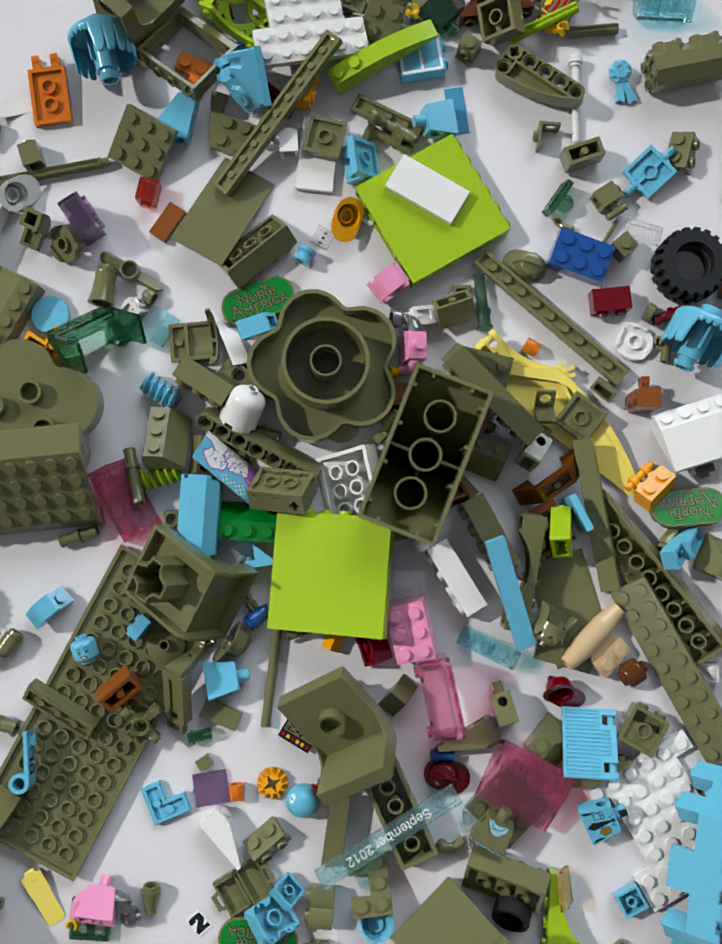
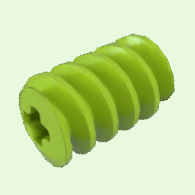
[140,468,182,491]

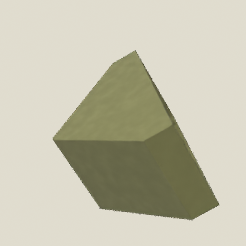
[357,362,494,547]

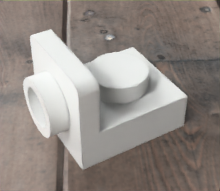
[115,296,149,327]
[405,305,436,326]

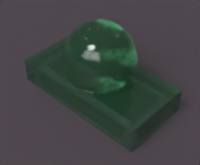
[542,179,574,217]

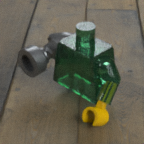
[406,0,466,37]

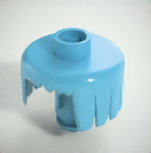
[67,13,138,85]
[661,304,722,372]

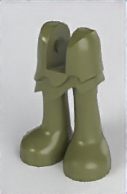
[362,107,419,154]

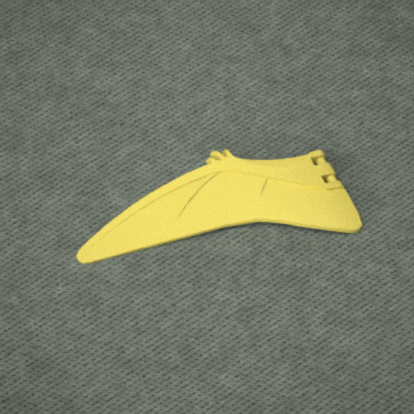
[446,329,635,497]

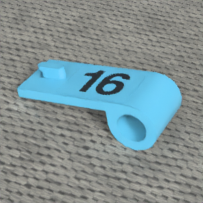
[8,729,36,795]

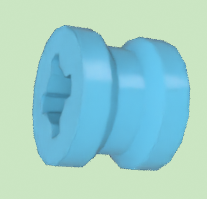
[293,244,316,267]

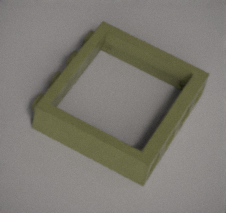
[136,6,239,101]

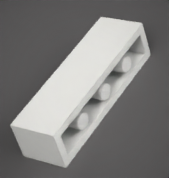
[425,538,487,617]

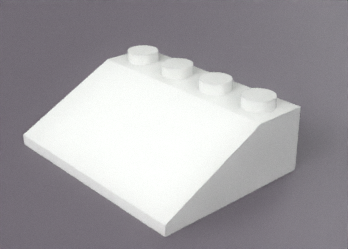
[651,394,722,474]
[316,444,379,516]

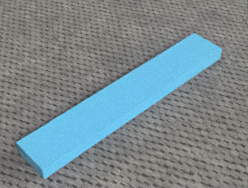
[484,535,536,652]

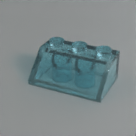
[633,0,697,25]

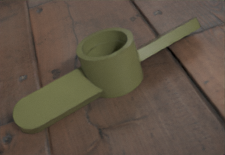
[100,252,163,292]

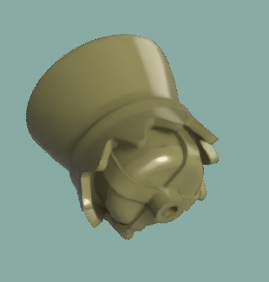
[531,600,578,647]

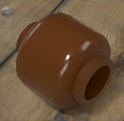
[617,658,648,688]

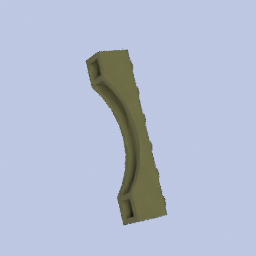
[500,511,549,630]

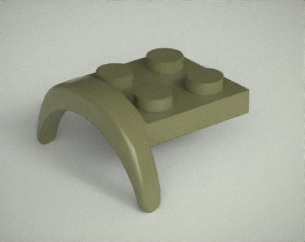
[168,308,219,365]

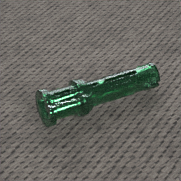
[473,273,493,332]

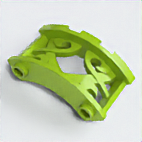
[198,0,270,49]

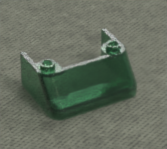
[46,306,147,374]

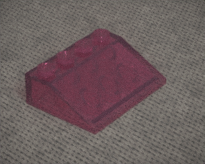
[475,739,575,832]

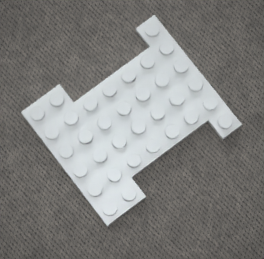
[252,0,369,69]
[581,728,699,912]

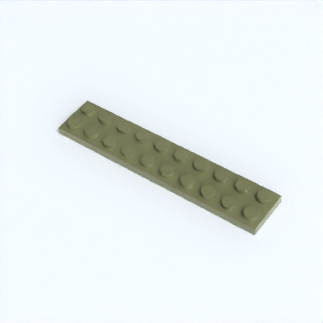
[610,575,722,764]

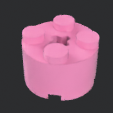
[366,261,410,305]

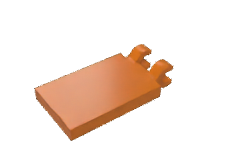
[27,53,73,128]

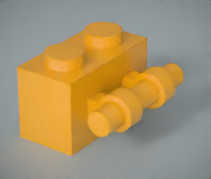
[624,461,676,512]

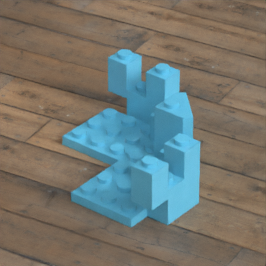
[661,760,722,944]

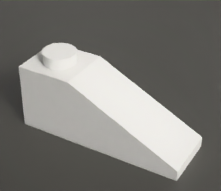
[198,804,243,870]

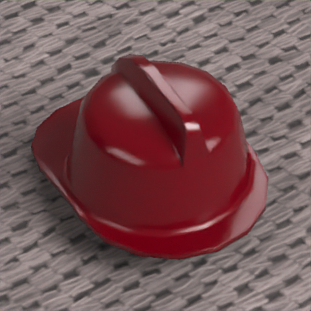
[543,675,586,707]
[424,761,470,794]

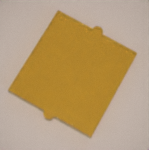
[556,865,573,913]

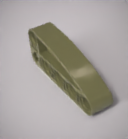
[495,44,585,108]

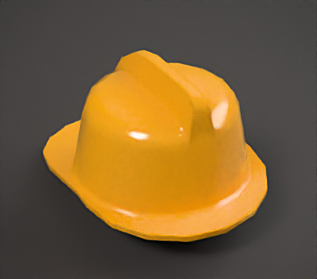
[331,197,364,243]

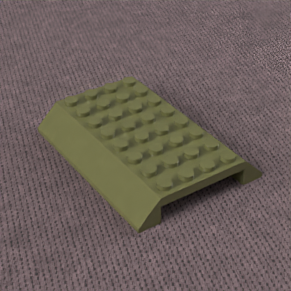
[0,422,105,535]

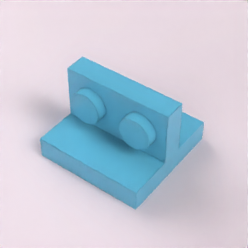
[342,135,380,185]

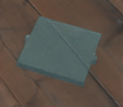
[136,304,180,348]

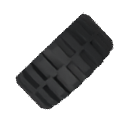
[650,227,722,304]

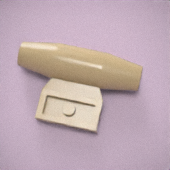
[561,603,631,678]

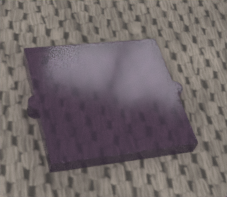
[192,769,230,807]

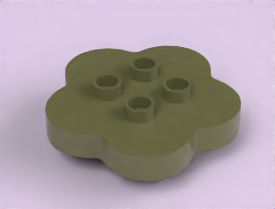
[247,289,396,443]
[0,339,104,469]

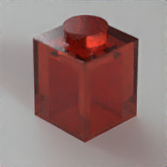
[135,176,162,209]

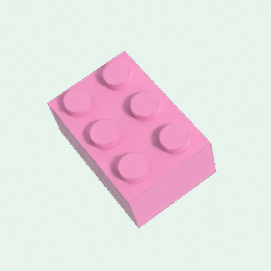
[388,595,438,665]

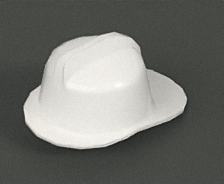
[0,174,41,212]

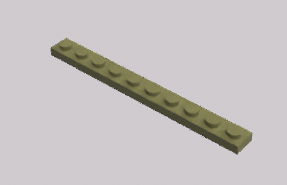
[213,30,343,197]
[472,248,629,386]

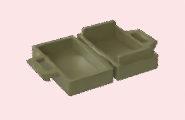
[211,858,275,918]

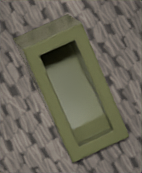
[461,475,479,500]

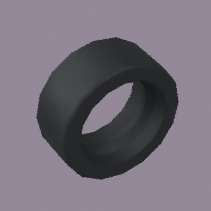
[492,896,532,933]

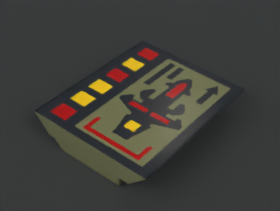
[278,719,312,754]

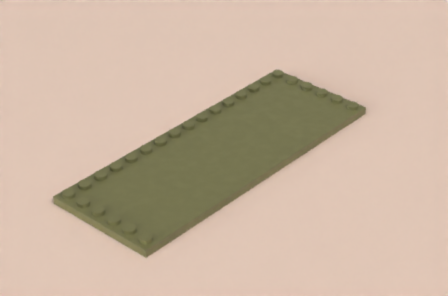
[0,544,198,882]

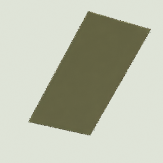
[171,157,275,266]
[534,548,602,669]

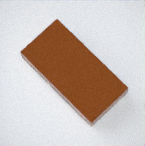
[149,202,186,244]

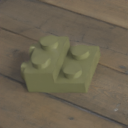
[617,701,671,758]

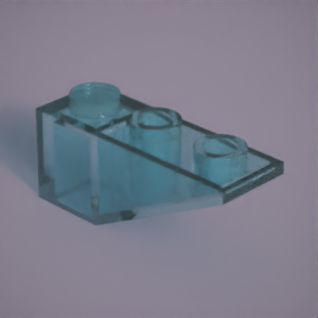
[456,625,521,670]

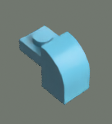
[26,586,74,630]

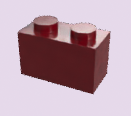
[588,286,632,318]

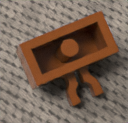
[625,376,662,413]
[95,664,143,714]

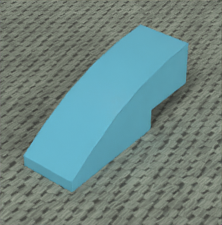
[660,526,703,570]

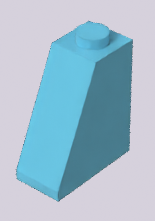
[158,92,200,146]

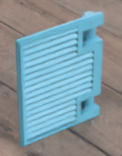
[562,706,619,781]

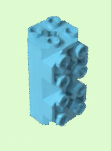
[177,474,223,559]

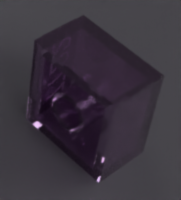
[57,191,107,246]

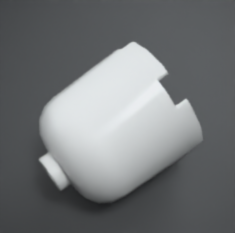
[220,384,266,434]

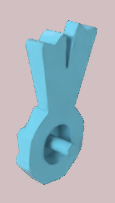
[608,60,637,105]

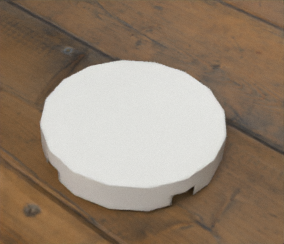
[615,323,654,362]

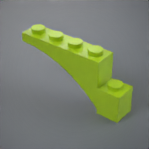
[540,868,579,944]

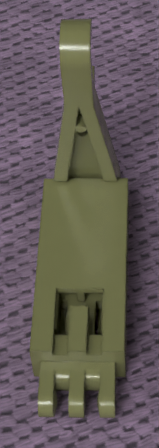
[162,639,217,734]

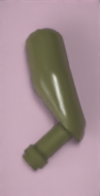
[552,216,575,231]

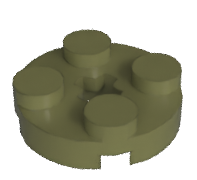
[49,224,84,263]

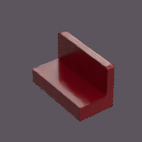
[355,637,393,667]

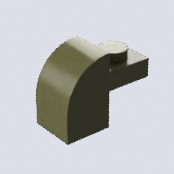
[19,206,51,251]

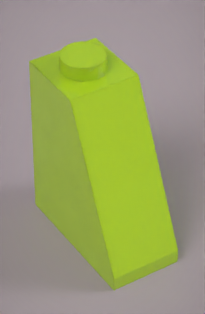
[550,505,573,558]

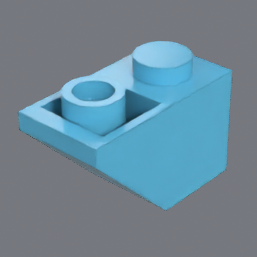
[235,312,278,340]

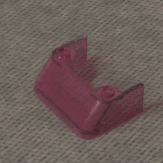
[413,652,467,741]

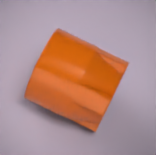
[521,337,542,358]
[229,782,245,802]

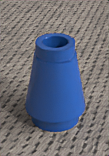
[243,603,269,631]

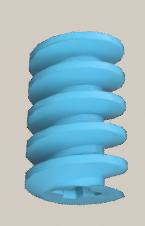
[140,372,183,409]

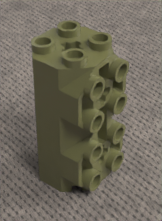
[640,30,722,93]

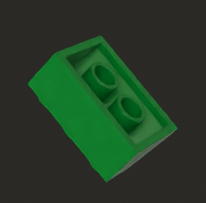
[217,501,277,543]

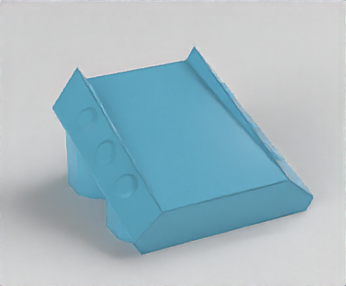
[244,895,300,944]

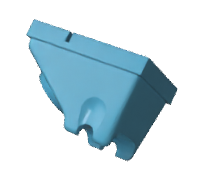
[214,46,272,114]

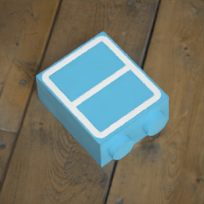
[397,33,448,85]

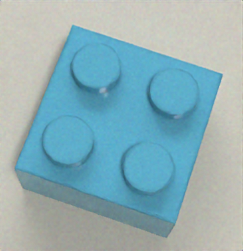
[126,612,156,641]
[269,871,305,911]
[612,881,649,920]

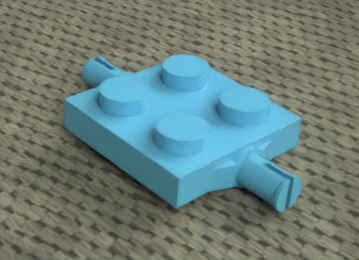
[622,145,677,200]

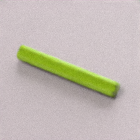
[509,2,580,44]

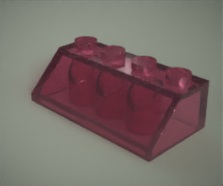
[88,458,163,543]

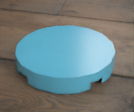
[31,296,70,334]

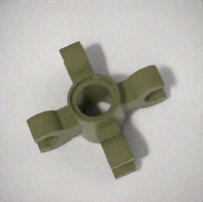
[120,702,161,746]

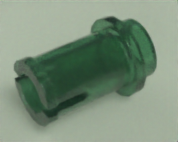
[187,727,213,745]

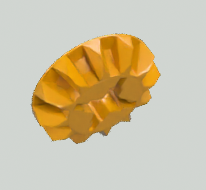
[257,767,288,800]

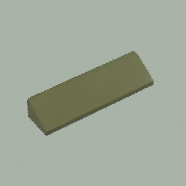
[22,678,101,741]

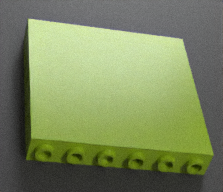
[355,134,511,289]
[267,509,395,639]

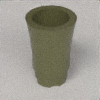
[87,263,117,308]

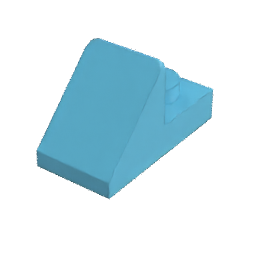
[236,544,273,568]

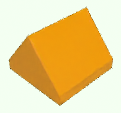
[322,634,346,653]

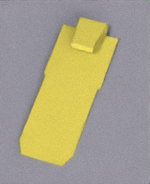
[21,867,65,926]

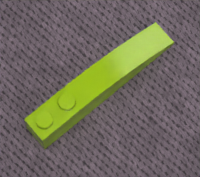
[327,19,439,95]

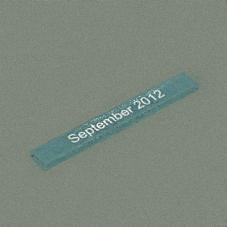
[315,784,463,890]

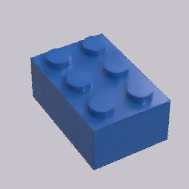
[545,227,616,286]

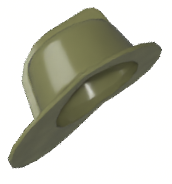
[502,249,547,283]
[212,621,252,662]

